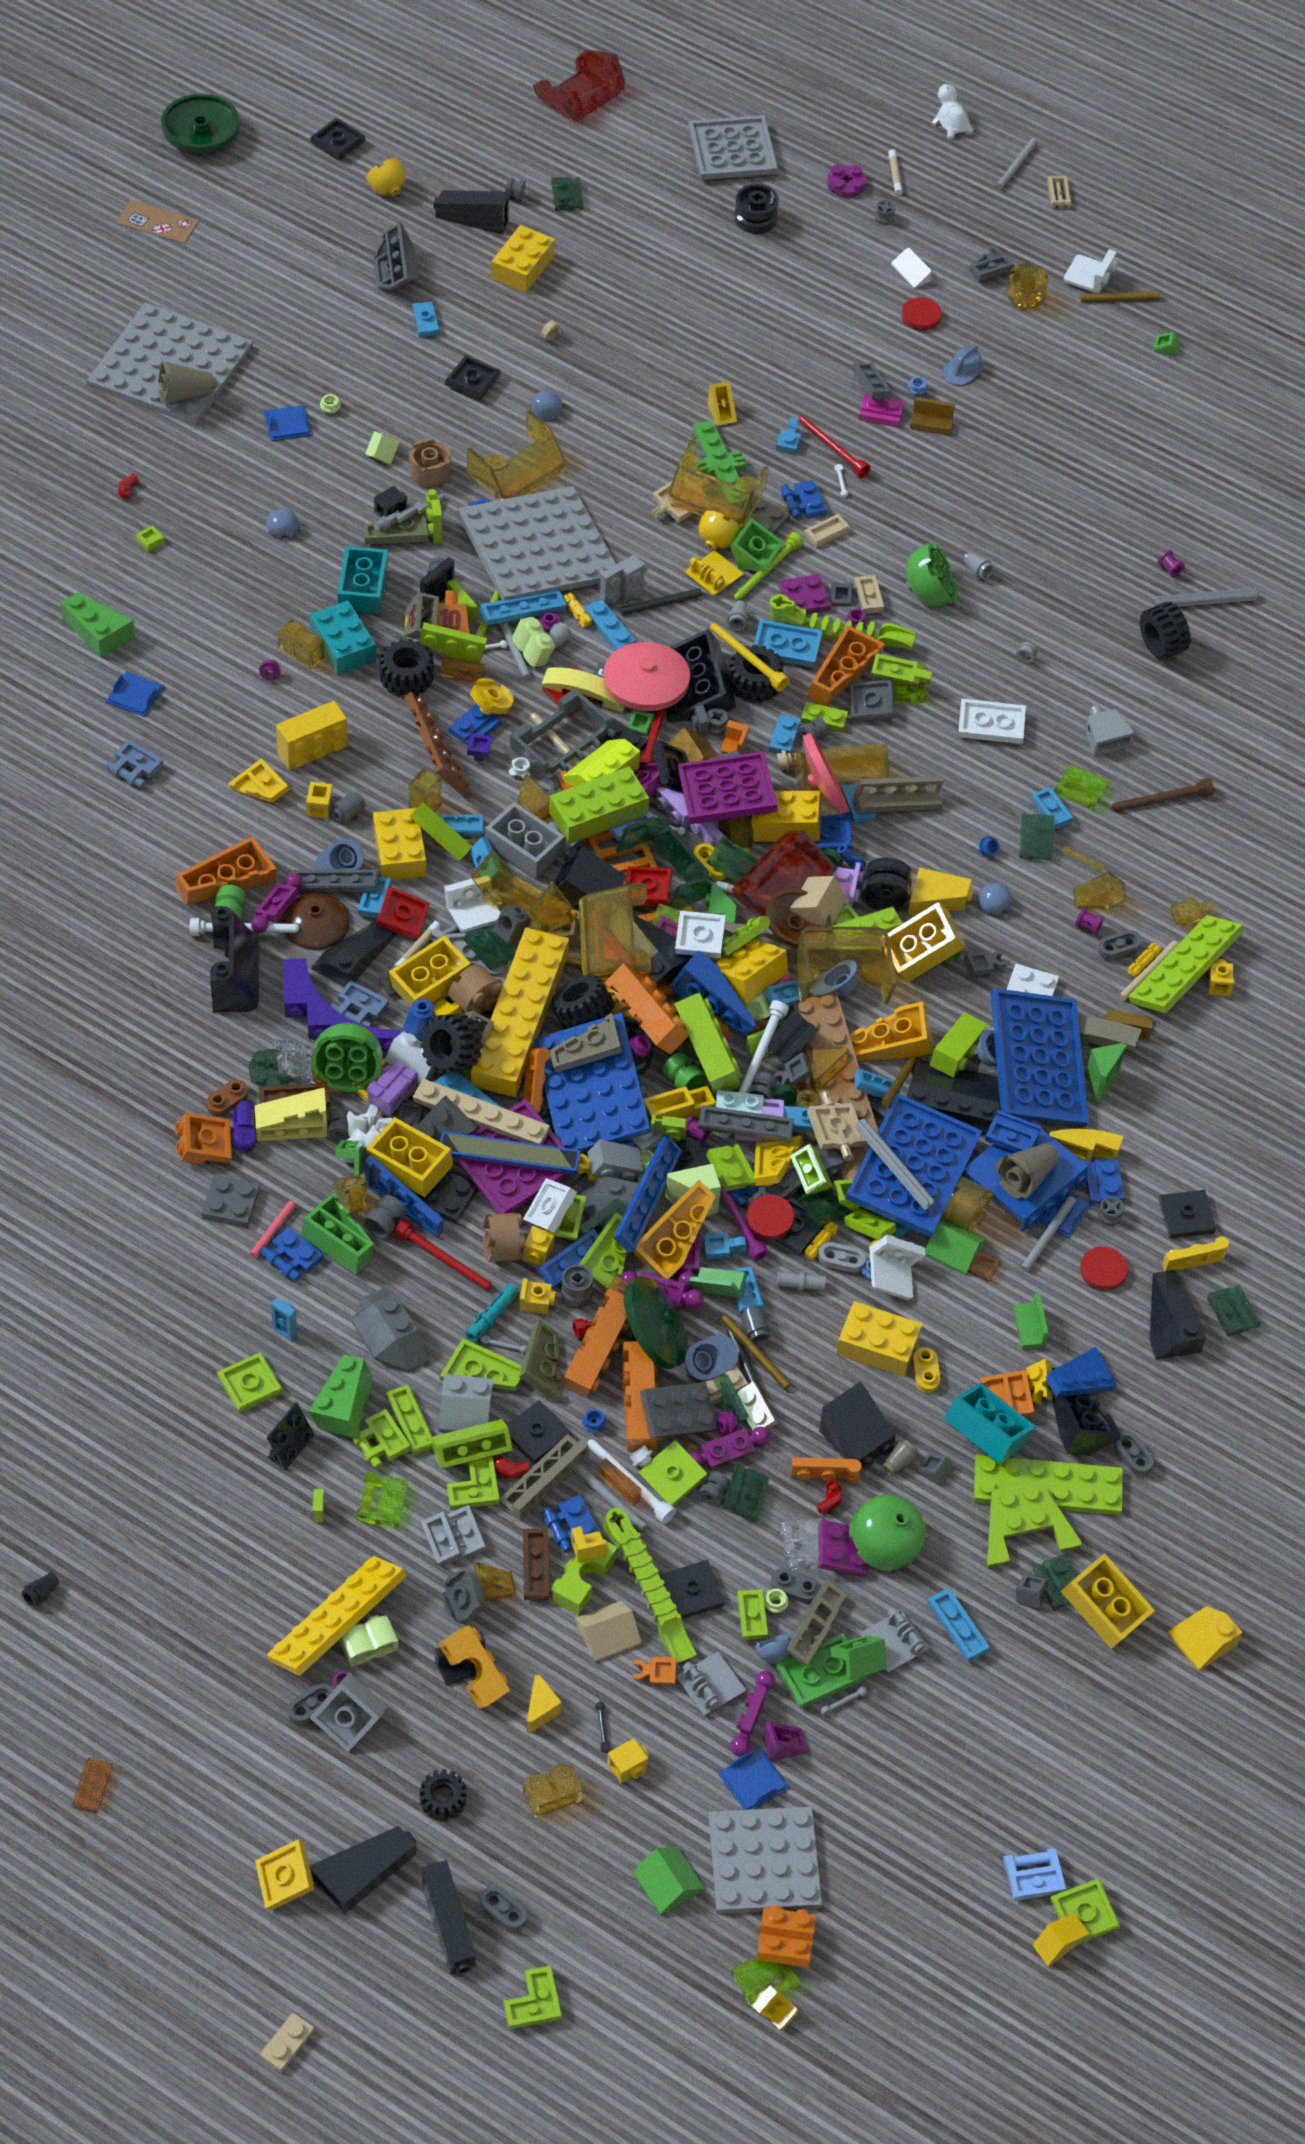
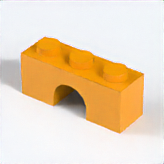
[438,1625,510,1709]

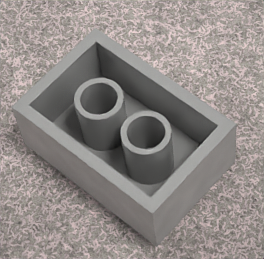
[485,802,565,879]

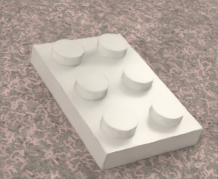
[958,699,1026,744]

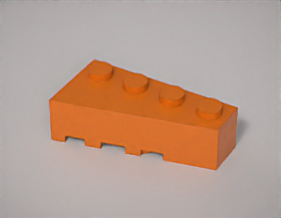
[806,625,885,706]
[175,836,277,905]
[605,963,689,1055]
[561,1288,630,1398]
[622,1341,662,1452]

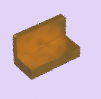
[910,397,955,435]
[1106,1009,1153,1041]

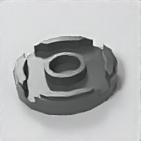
[442,1571,484,1622]

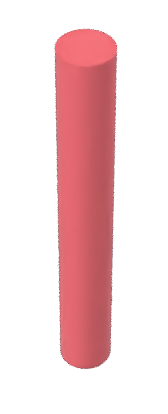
[250,1201,297,1259]

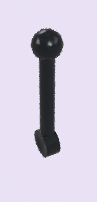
[595,1701,610,1753]

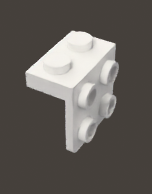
[1064,249,1118,293]
[444,874,500,933]
[870,1235,925,1300]

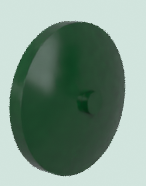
[161,94,240,153]
[624,1277,688,1370]

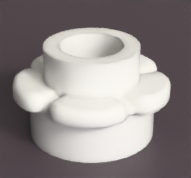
[630,1445,652,1467]

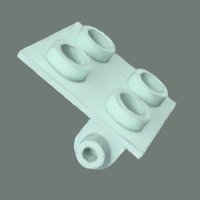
[716,1090,764,1139]

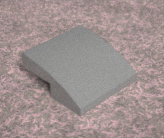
[421,1504,488,1565]

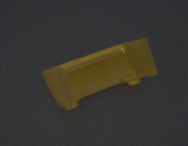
[467,410,566,500]
[668,438,769,528]
[791,744,890,791]
[470,850,578,932]
[796,926,897,1004]

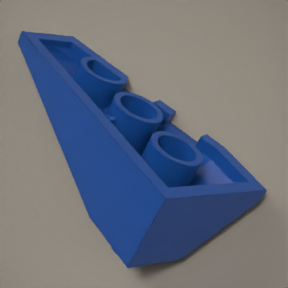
[668,950,756,1037]

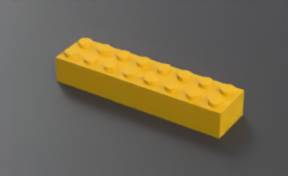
[471,927,569,1098]

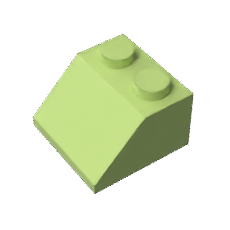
[665,1164,721,1216]

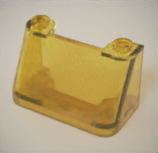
[579,883,651,983]

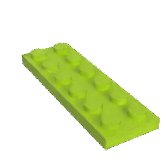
[1128,915,1244,1013]
[973,1455,1123,1516]

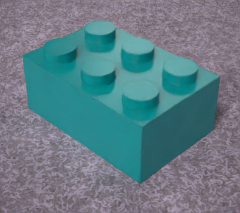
[337,546,388,614]
[309,601,376,675]
[944,1383,1036,1464]

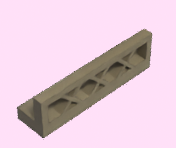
[853,776,944,813]
[499,1434,589,1521]

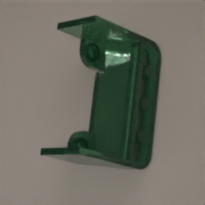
[615,817,717,913]

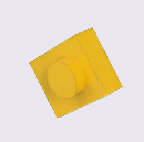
[753,1986,799,2030]

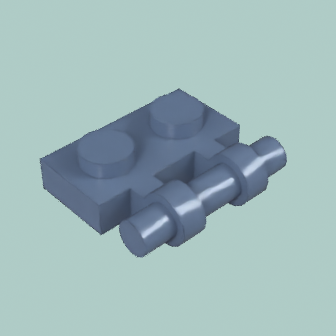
[105,739,164,788]
[331,980,389,1027]

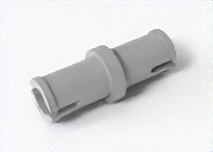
[776,1271,826,1291]

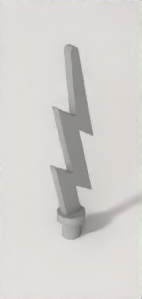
[373,494,445,531]

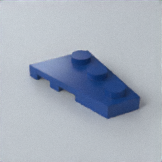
[1045,1347,1117,1397]

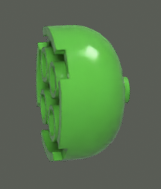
[906,542,958,607]
[311,1023,383,1092]
[849,1495,926,1571]

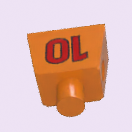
[437,590,470,634]

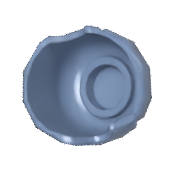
[531,391,562,421]
[266,508,300,539]
[977,883,1013,916]
[755,1633,792,1664]

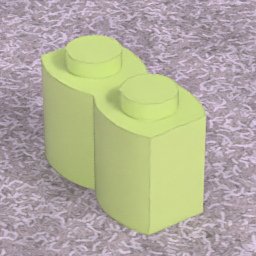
[512,617,555,667]
[339,1615,398,1666]

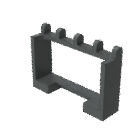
[509,688,616,782]

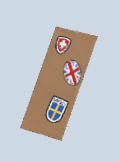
[115,199,199,243]

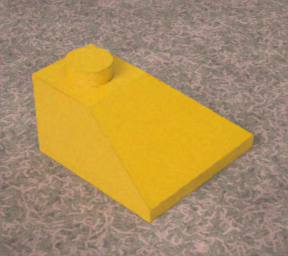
[1167,1606,1242,1671]

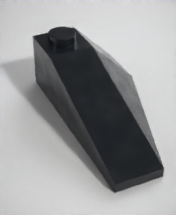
[311,921,397,987]
[1149,1270,1206,1360]
[1049,1368,1121,1456]

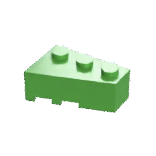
[61,592,135,658]
[301,1192,374,1275]
[309,1354,373,1439]

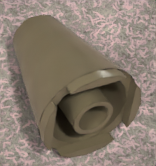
[158,362,217,403]
[996,1143,1059,1199]

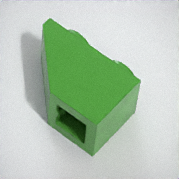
[704,885,736,923]

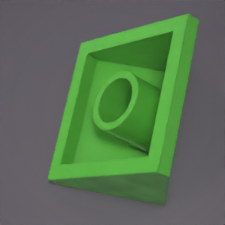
[730,517,784,572]
[1086,1043,1127,1103]
[925,1218,987,1276]
[633,1846,705,1916]

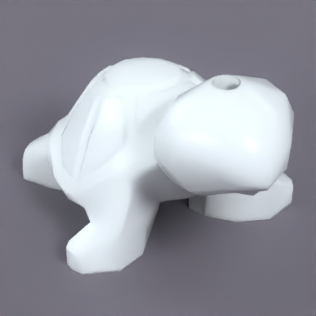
[933,84,973,139]
[340,1104,392,1163]

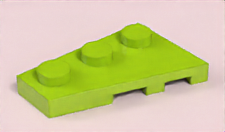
[419,622,487,671]
[578,1212,628,1292]
[440,1338,523,1391]

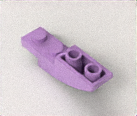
[656,787,725,853]

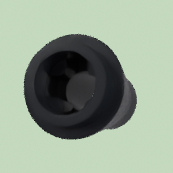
[21,1572,59,1607]

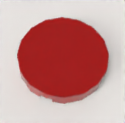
[901,297,942,331]
[747,1194,794,1240]
[1080,1246,1128,1291]

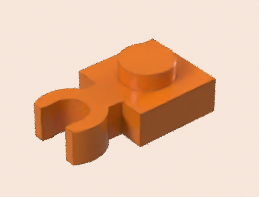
[632,1657,678,1685]

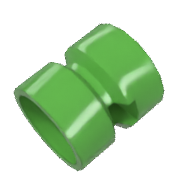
[215,885,246,919]
[662,1052,705,1091]

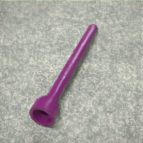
[707,1164,769,1262]

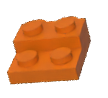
[175,1112,232,1165]
[756,1905,816,1968]

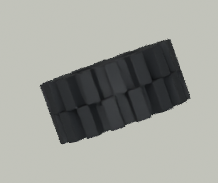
[420,1769,467,1821]

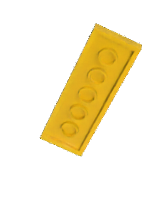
[266,1556,407,1676]

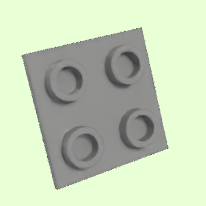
[860,1607,930,1673]
[677,1652,746,1716]

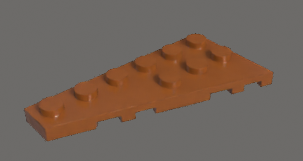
[404,691,472,799]

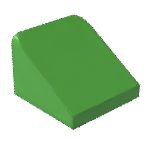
[1153,332,1180,356]
[627,709,655,735]

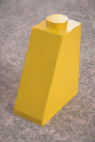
[908,867,974,916]

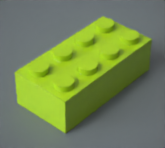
[549,766,649,844]
[674,992,742,1098]

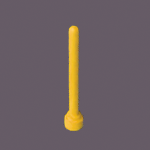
[710,623,789,691]

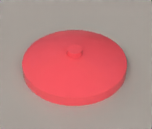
[603,642,690,711]
[803,732,850,815]

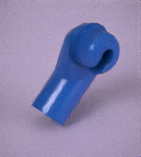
[837,844,866,872]

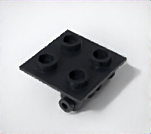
[266,1402,315,1470]

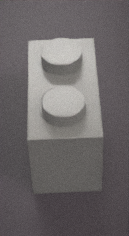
[588,1139,643,1182]

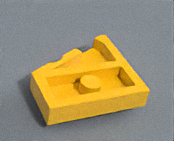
[228,759,289,803]

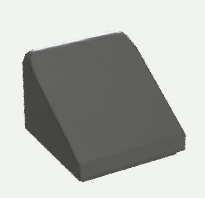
[830,583,853,605]
[917,1453,954,1486]
[1016,1574,1048,1608]

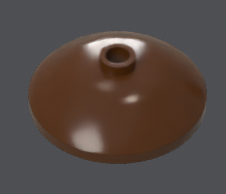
[765,888,831,948]
[282,893,350,950]

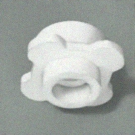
[509,757,532,779]

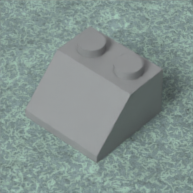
[438,1374,493,1432]
[310,1672,388,1752]

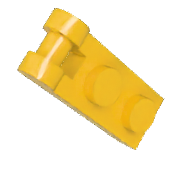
[1162,1237,1229,1271]

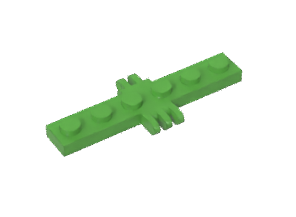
[693,420,750,510]

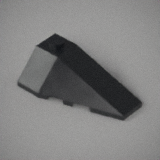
[605,908,694,988]

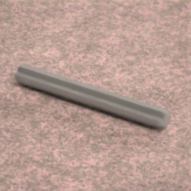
[1155,588,1258,607]
[855,1119,935,1210]

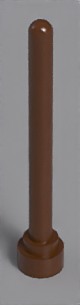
[1111,778,1214,811]

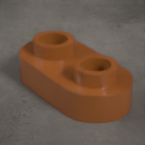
[206,1080,248,1117]

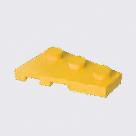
[754,1135,803,1186]

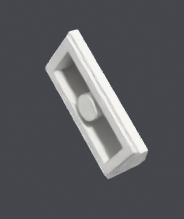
[891,248,932,289]

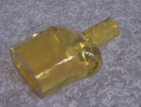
[1170,897,1214,927]

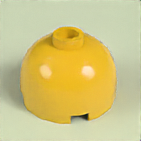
[366,158,406,196]
[698,511,741,550]

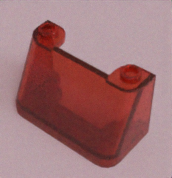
[533,49,625,121]
[730,830,838,917]

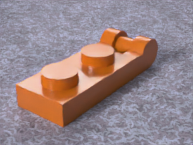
[522,1048,550,1113]
[791,1457,861,1484]

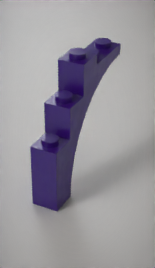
[283,958,401,1052]

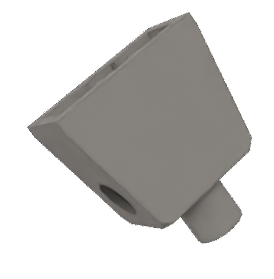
[1085,705,1134,756]

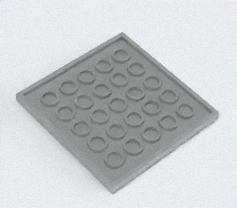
[86,302,253,426]
[457,486,616,600]

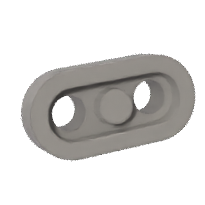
[818,1242,866,1273]

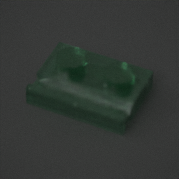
[551,177,583,211]
[1019,813,1054,860]
[706,836,759,887]
[464,925,515,970]
[797,1188,852,1225]
[1207,1284,1260,1337]
[723,1463,769,1523]
[1032,1554,1077,1611]

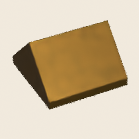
[668,727,717,763]

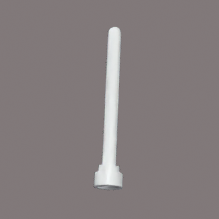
[190,918,299,936]
[739,1000,789,1093]
[587,1439,677,1524]

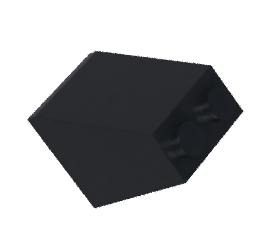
[546,847,627,917]
[819,1382,896,1469]

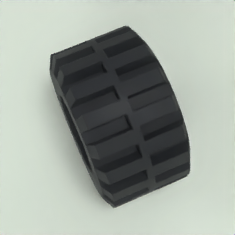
[1139,601,1191,660]
[380,639,434,696]
[729,645,784,703]
[551,975,614,1029]
[420,1014,483,1073]

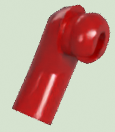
[118,473,139,499]
[493,1456,530,1479]
[816,1480,842,1516]

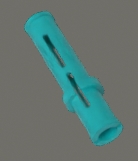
[465,1283,520,1343]

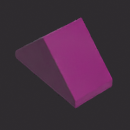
[763,1721,808,1762]

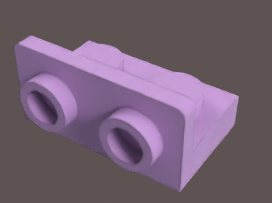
[831,863,864,908]

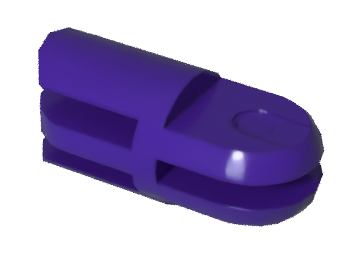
[233,1101,256,1152]

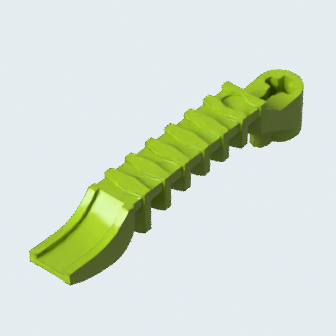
[770,594,916,650]
[603,1508,697,1664]

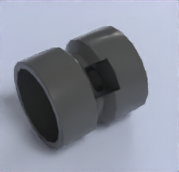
[363,1195,407,1240]
[561,1264,593,1309]

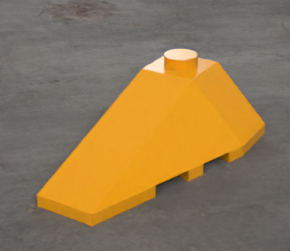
[849,1001,934,1061]
[632,1180,716,1279]

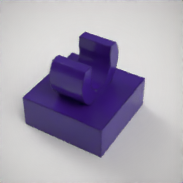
[467,733,493,761]

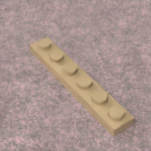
[413,1079,550,1145]

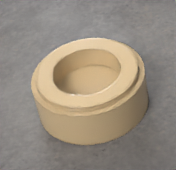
[541,320,560,341]

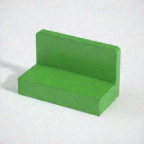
[335,1140,365,1177]
[689,1267,747,1298]
[1013,1293,1048,1350]
[831,1635,886,1680]

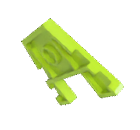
[986,1480,1082,1568]

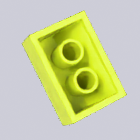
[562,739,640,787]

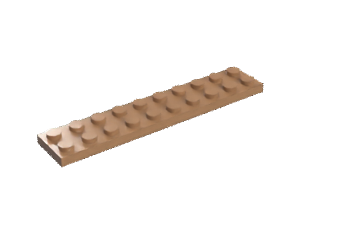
[793,991,878,1180]

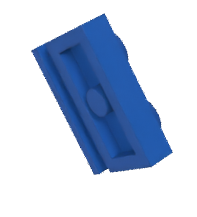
[449,704,501,744]
[985,1110,1042,1152]
[1084,1159,1124,1205]

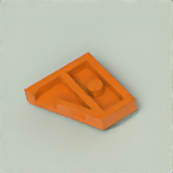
[980,1370,1035,1418]

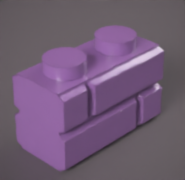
[367,1060,418,1116]

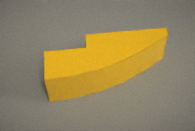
[644,1086,716,1119]
[1049,1129,1124,1162]

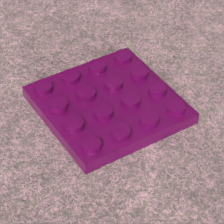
[678,751,778,824]
[453,1099,570,1214]

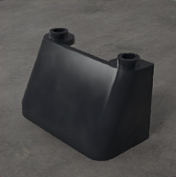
[210,906,259,1013]

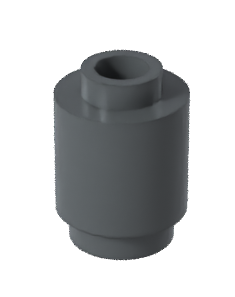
[332,792,365,823]
[740,1307,770,1344]

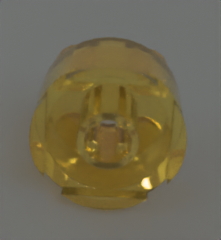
[1006,263,1048,311]
[943,1177,994,1232]

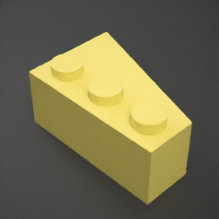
[255,1088,327,1142]

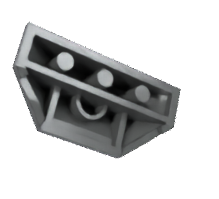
[374,222,419,289]
[579,1176,674,1234]
[352,1288,429,1373]

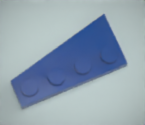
[364,1155,443,1238]

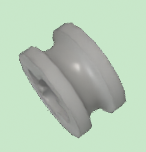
[1016,642,1038,663]

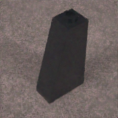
[433,190,509,235]
[310,1826,416,1915]
[421,1860,476,1974]

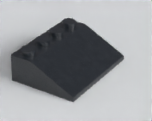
[666,629,737,723]
[907,1059,1001,1135]

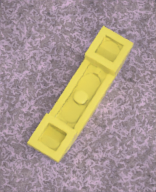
[541,668,625,713]

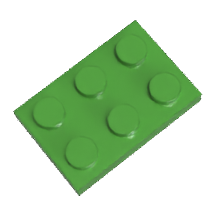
[776,1633,867,1709]

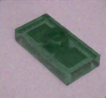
[713,1374,749,1424]

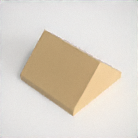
[789,876,847,926]
[575,1601,641,1662]

